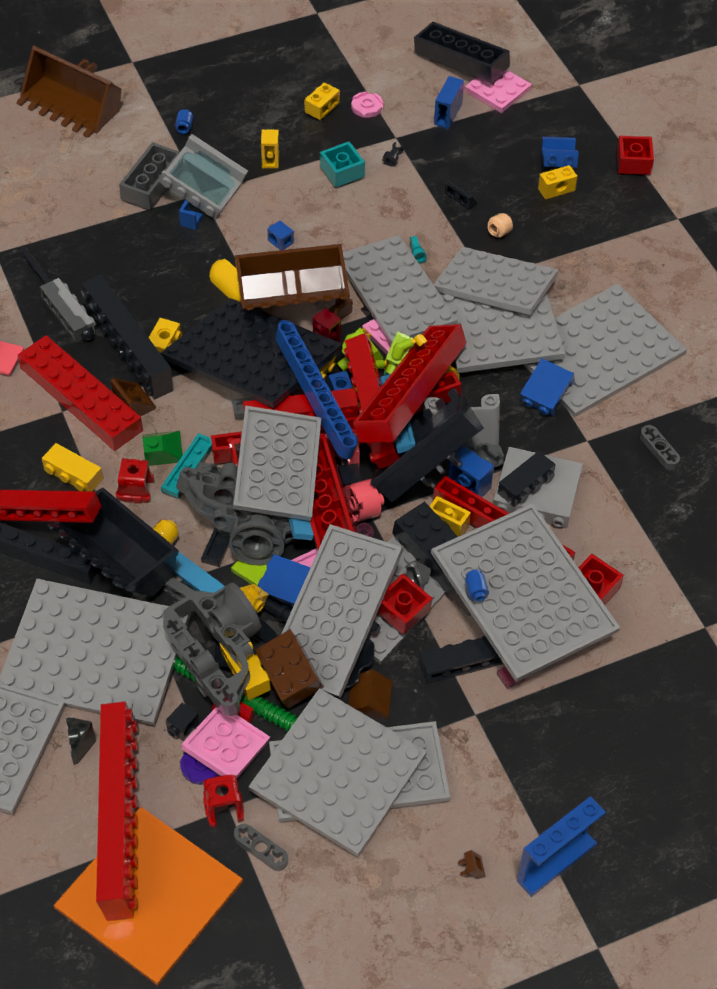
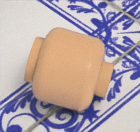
[488,213,513,238]

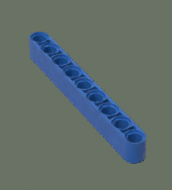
[275,320,357,459]

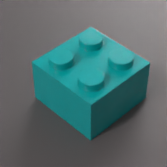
[320,142,365,187]

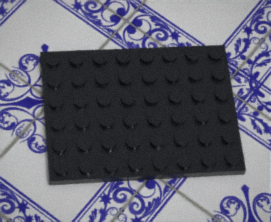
[160,298,343,408]

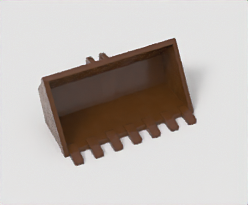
[17,45,122,138]
[235,244,350,310]

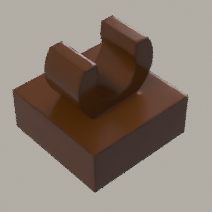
[458,850,486,879]

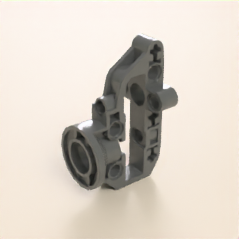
[176,463,294,566]
[163,582,261,716]

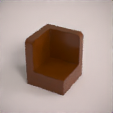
[327,297,353,320]

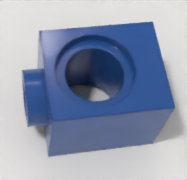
[267,220,294,250]
[329,371,353,391]

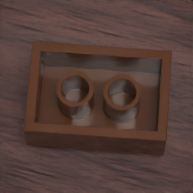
[255,629,324,708]

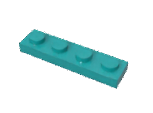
[161,433,212,498]

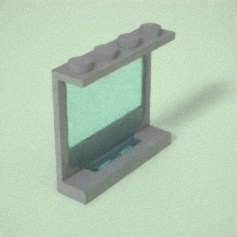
[158,134,248,219]

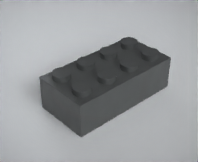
[119,142,183,210]

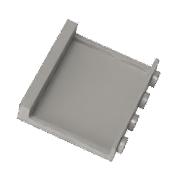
[493,447,583,528]

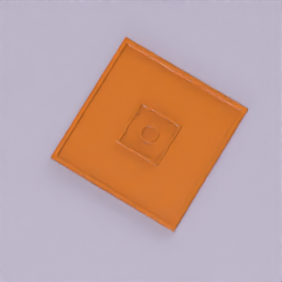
[54,807,243,986]

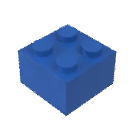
[448,446,494,497]

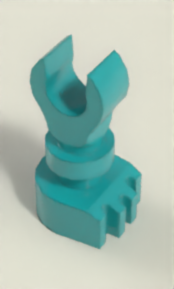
[409,236,427,264]

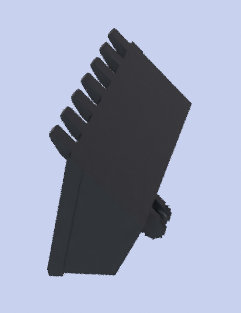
[47,488,179,596]

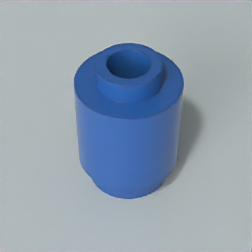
[175,109,193,134]
[465,570,489,602]

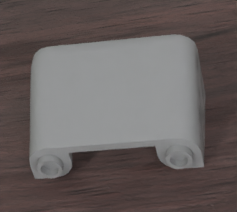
[422,394,500,453]

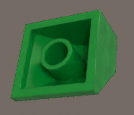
[143,430,183,466]

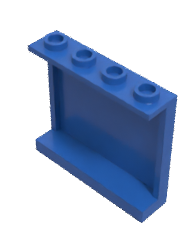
[517,796,606,897]

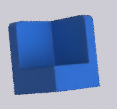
[179,200,202,230]

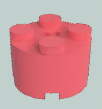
[344,479,384,522]

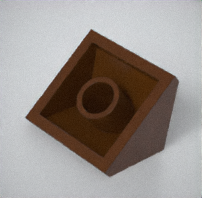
[111,378,156,416]
[348,669,393,719]

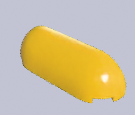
[209,259,240,302]

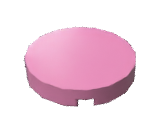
[351,92,383,118]

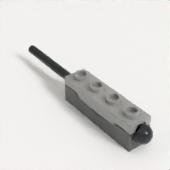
[21,247,96,343]

